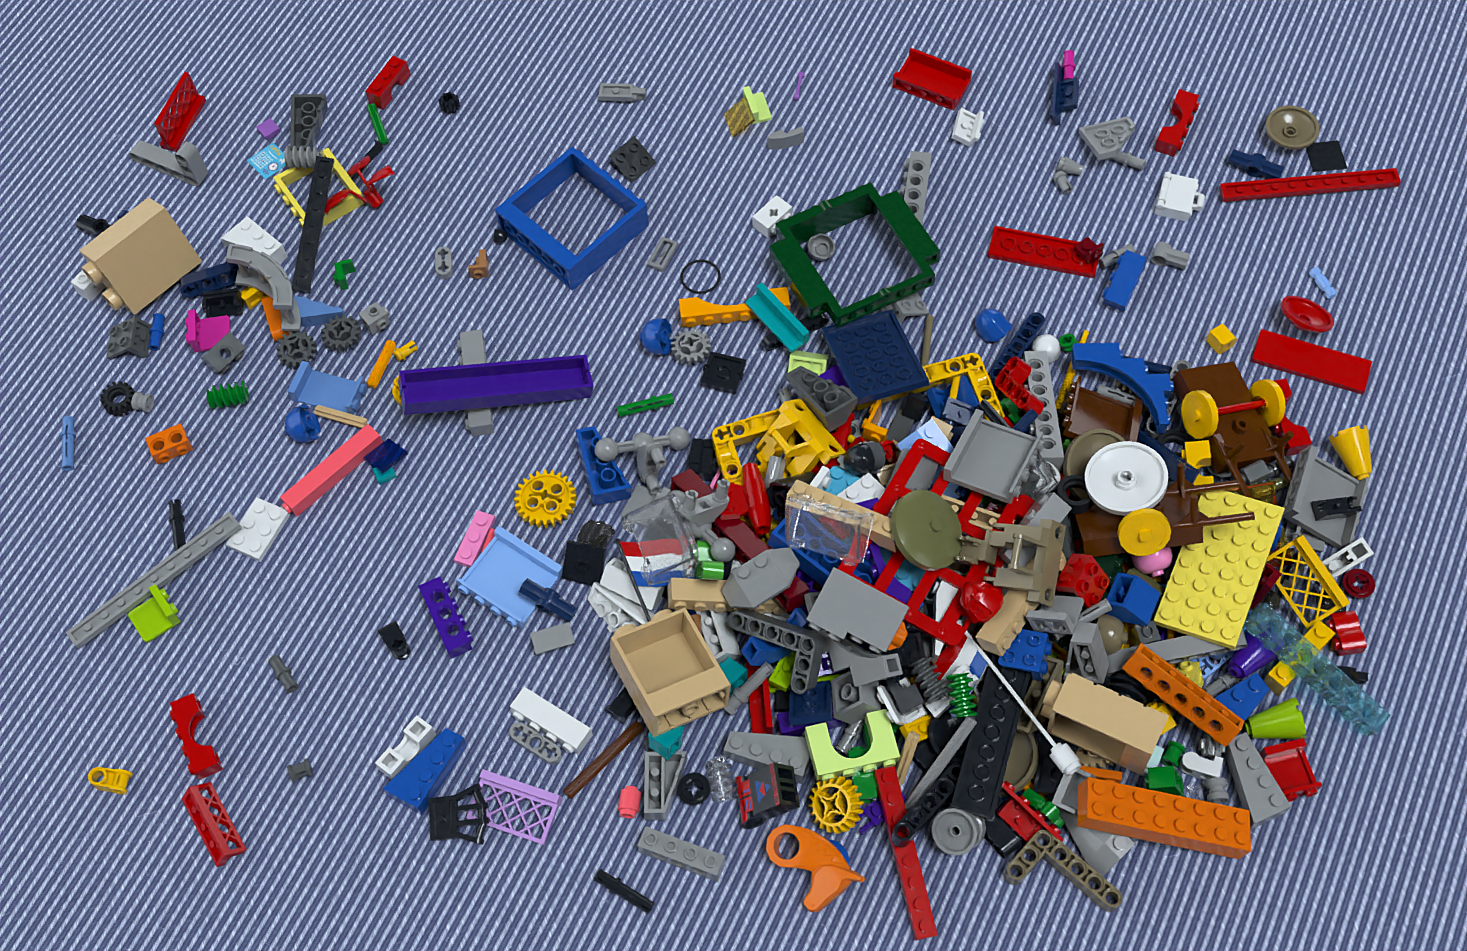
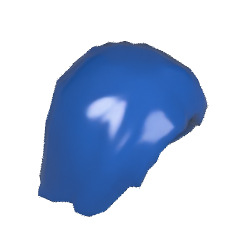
[975,308,1013,343]

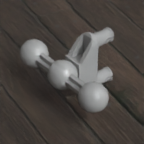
[594,426,690,495]
[665,479,735,563]

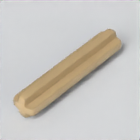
[314,405,368,429]
[896,731,920,786]

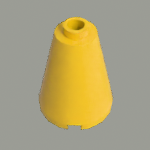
[1328,425,1372,481]

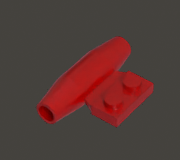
[714,463,771,535]

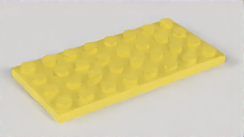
[1154,490,1285,650]

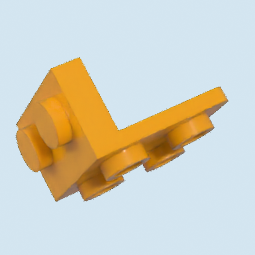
[861,399,888,443]

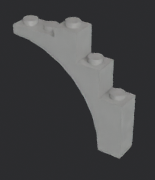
[804,591,903,687]

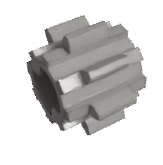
[1198,734,1226,758]

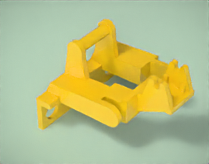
[756,398,846,478]

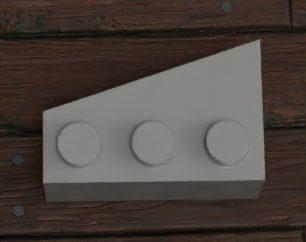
[1063,622,1109,684]
[644,751,688,820]

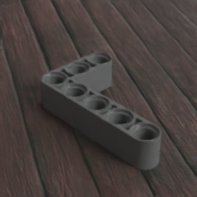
[728,608,825,694]

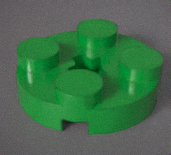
[1000,397,1023,424]

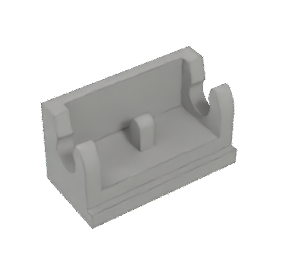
[530,622,575,655]

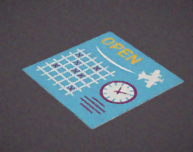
[247,143,286,180]

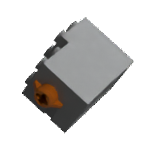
[806,567,910,654]

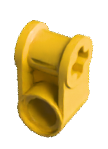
[88,767,133,795]

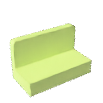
[743,86,772,124]
[788,350,829,376]

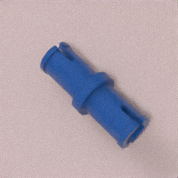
[148,313,165,351]

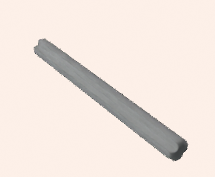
[905,716,977,812]

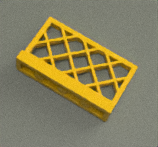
[1267,534,1350,629]

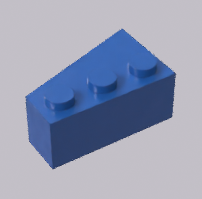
[1102,250,1147,312]
[1202,672,1269,724]

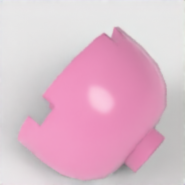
[1130,547,1173,577]

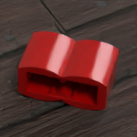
[1325,610,1367,656]

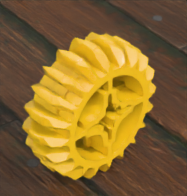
[808,775,864,834]

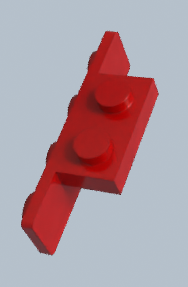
[996,781,1064,843]

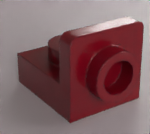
[1074,236,1104,264]

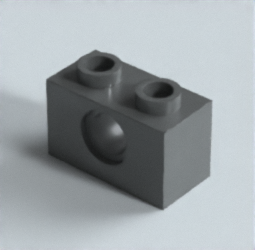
[200,331,245,374]

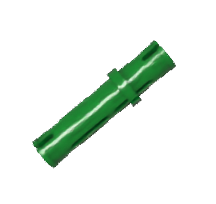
[617,393,674,417]

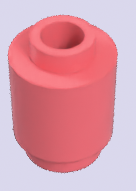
[618,786,642,819]

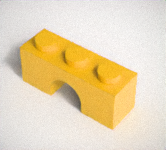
[1181,440,1214,502]

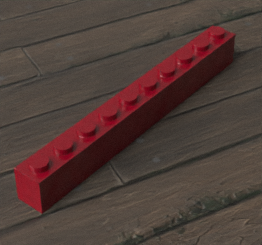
[671,468,809,612]

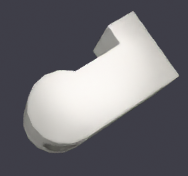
[1179,752,1224,780]

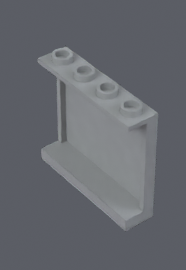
[943,409,1045,504]
[1283,445,1369,549]

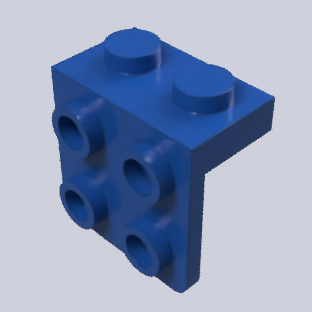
[926,375,979,422]
[998,629,1053,681]

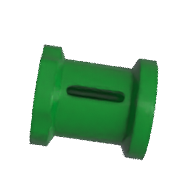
[1160,741,1186,769]

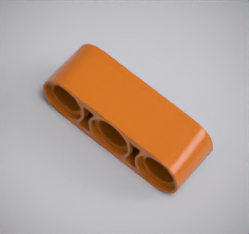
[261,296,289,342]

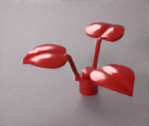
[325,156,395,215]

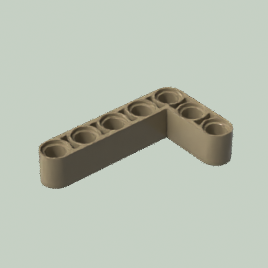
[1005,830,1122,912]

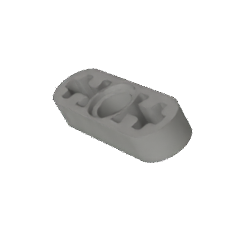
[509,722,562,765]

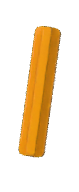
[366,340,396,389]

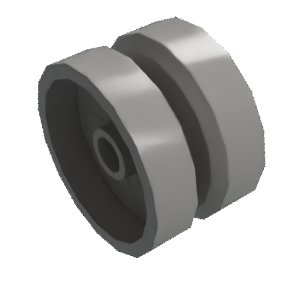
[932,806,986,855]

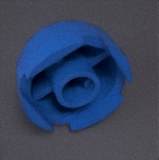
[640,318,673,355]
[284,404,321,443]

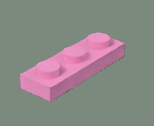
[454,510,496,568]

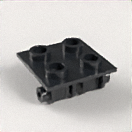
[609,136,656,183]

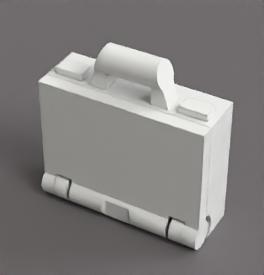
[1154,172,1205,222]

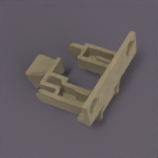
[955,519,1066,607]

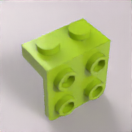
[128,584,181,643]

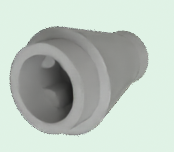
[1056,156,1084,176]

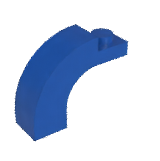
[741,608,810,666]

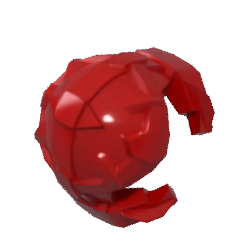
[960,580,1004,624]

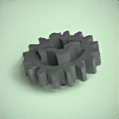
[321,314,362,352]
[276,331,317,369]

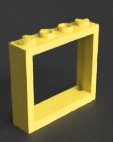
[273,148,365,228]

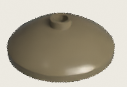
[1265,105,1320,149]

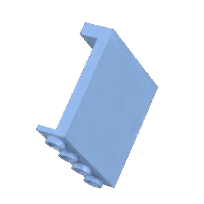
[456,526,563,629]

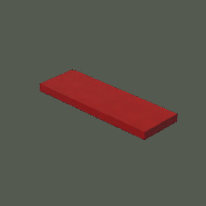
[987,226,1099,279]
[1251,329,1372,395]

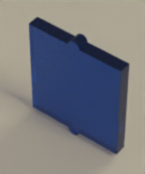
[363,438,408,473]

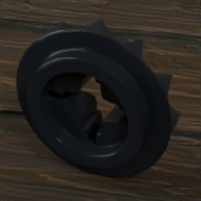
[677,773,711,806]

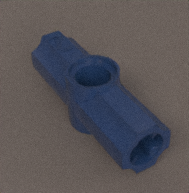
[1228,149,1284,179]
[518,578,578,623]

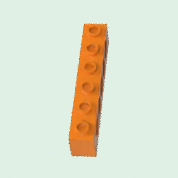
[1122,643,1245,747]

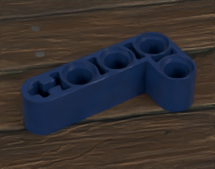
[179,245,249,298]

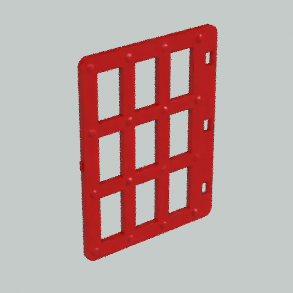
[838,439,1035,647]

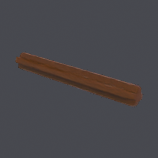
[563,721,643,799]

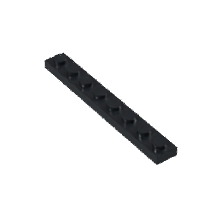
[292,156,335,293]

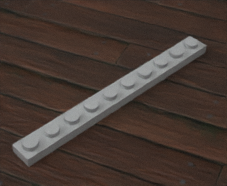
[66,511,242,649]

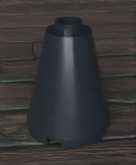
[766,471,817,517]

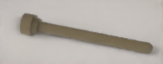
[921,314,934,392]

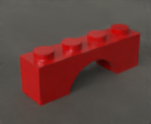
[1154,89,1200,157]
[1272,378,1312,457]
[169,693,223,780]

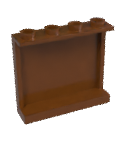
[1061,376,1143,442]

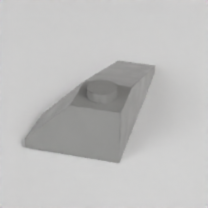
[1055,805,1135,877]

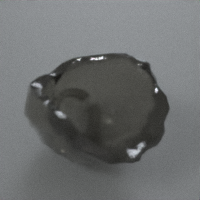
[577,519,615,549]

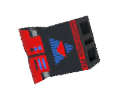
[735,763,800,829]

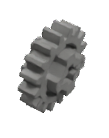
[671,327,711,366]

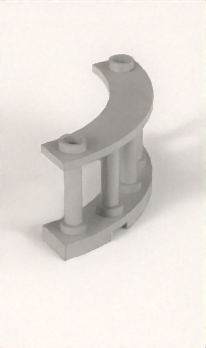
[226,244,301,331]

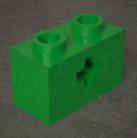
[1145,766,1184,797]

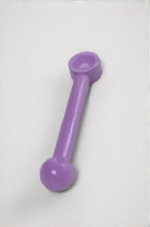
[793,72,805,100]

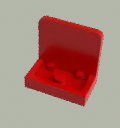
[1056,553,1110,609]

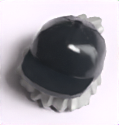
[837,441,886,475]

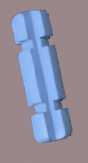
[1309,267,1337,299]

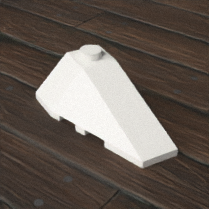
[932,580,959,663]
[587,582,654,633]

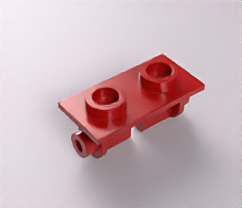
[879,440,899,465]

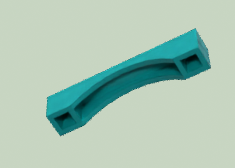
[648,657,748,760]

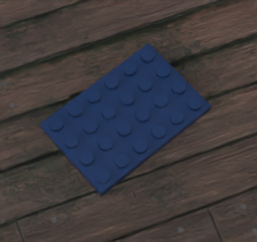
[822,309,929,405]

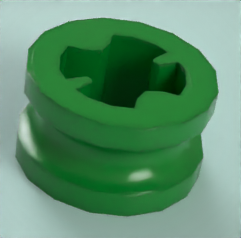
[1059,334,1077,352]

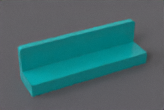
[746,282,809,353]

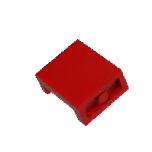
[1260,738,1322,802]

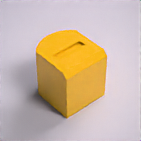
[1206,323,1237,354]

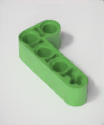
[694,540,724,580]

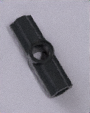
[76,214,111,236]

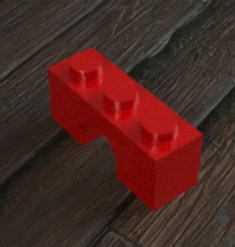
[365,56,411,110]

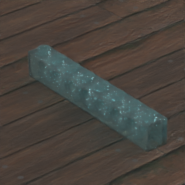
[1244,602,1391,736]

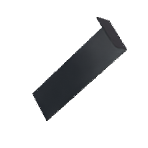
[359,139,383,172]

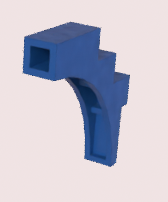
[1071,342,1174,434]

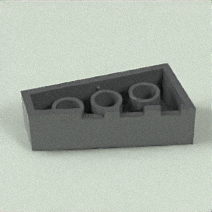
[290,94,328,151]

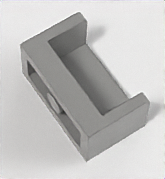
[1052,769,1096,815]

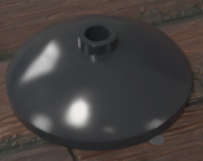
[929,708,977,764]

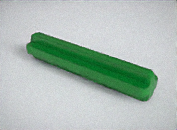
[367,103,389,145]

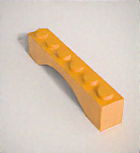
[679,287,790,327]

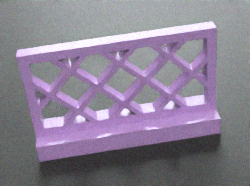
[466,769,563,845]

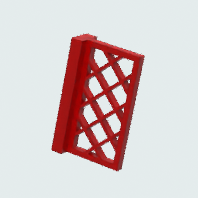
[154,72,206,152]

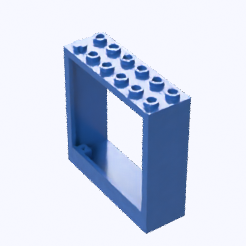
[495,146,649,291]

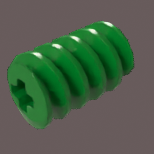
[206,381,249,409]
[946,673,978,718]

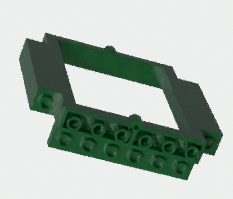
[769,182,940,328]

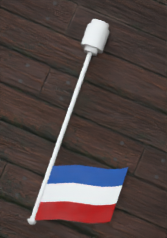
[933,620,1081,776]

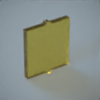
[724,97,755,137]

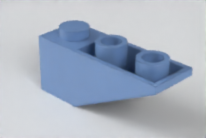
[294,295,345,327]

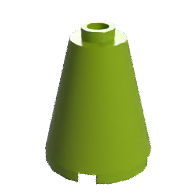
[1244,697,1306,739]

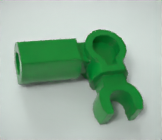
[1022,788,1065,830]

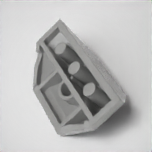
[721,547,800,609]

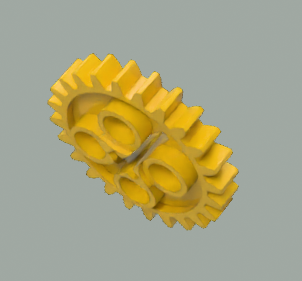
[514,469,577,529]

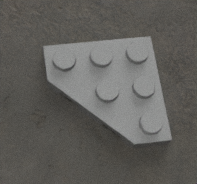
[1079,116,1135,160]

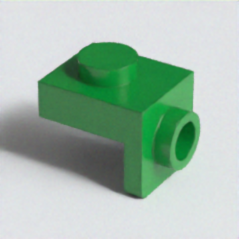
[333,259,356,290]

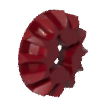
[1342,569,1376,599]

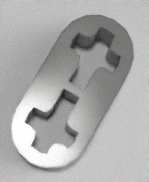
[435,246,453,279]

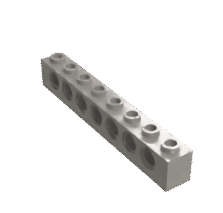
[1021,351,1064,471]

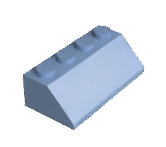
[896,419,959,499]

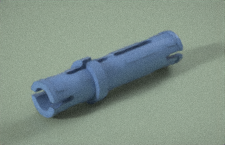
[60,416,76,471]

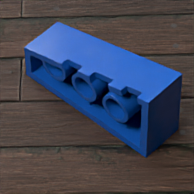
[575,426,632,506]
[383,728,467,815]

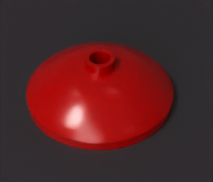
[1280,296,1334,333]

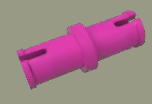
[1062,50,1076,80]

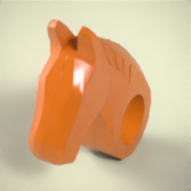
[766,824,865,913]

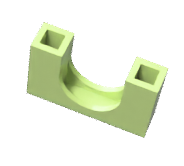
[804,709,900,781]

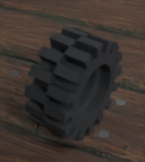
[100,381,135,417]

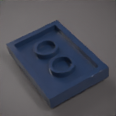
[789,680,832,726]

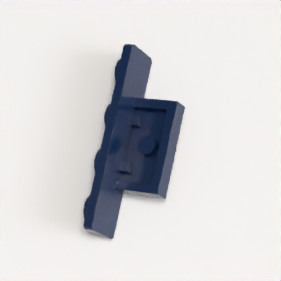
[1049,62,1079,125]

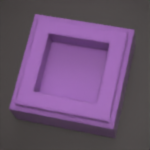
[256,118,281,140]

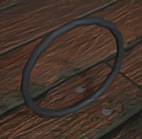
[680,259,721,294]

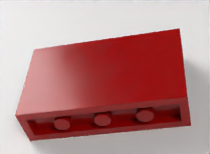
[892,48,972,111]

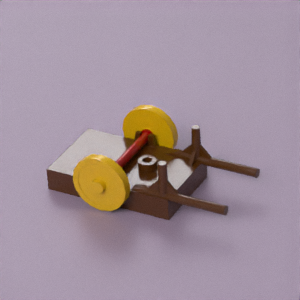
[1171,361,1294,499]
[1072,463,1255,557]

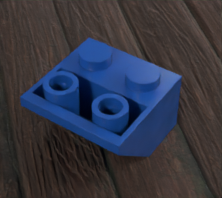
[1107,572,1161,627]

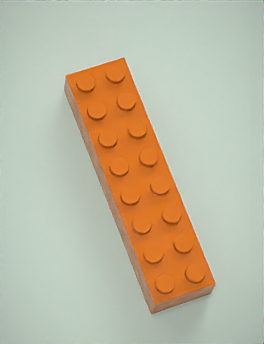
[1077,777,1251,859]

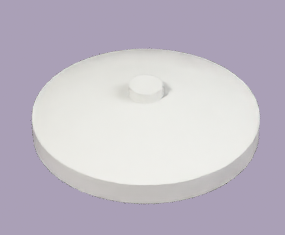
[1085,441,1168,516]

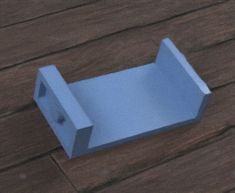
[287,361,368,415]

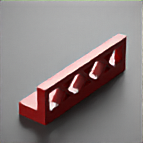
[745,658,773,735]
[182,782,247,867]

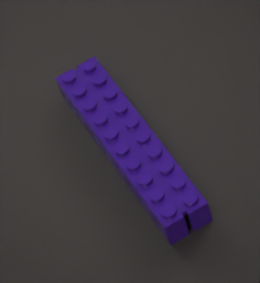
[398,355,594,415]

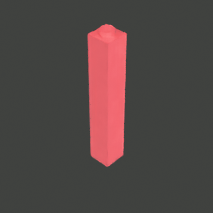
[280,424,384,517]

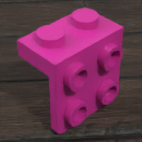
[185,309,231,352]

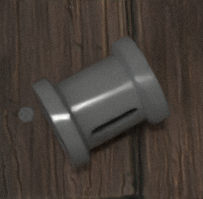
[287,758,314,783]

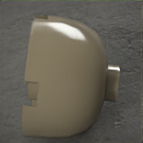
[1097,614,1128,655]

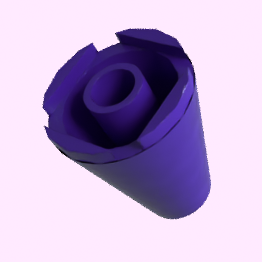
[1228,624,1283,679]

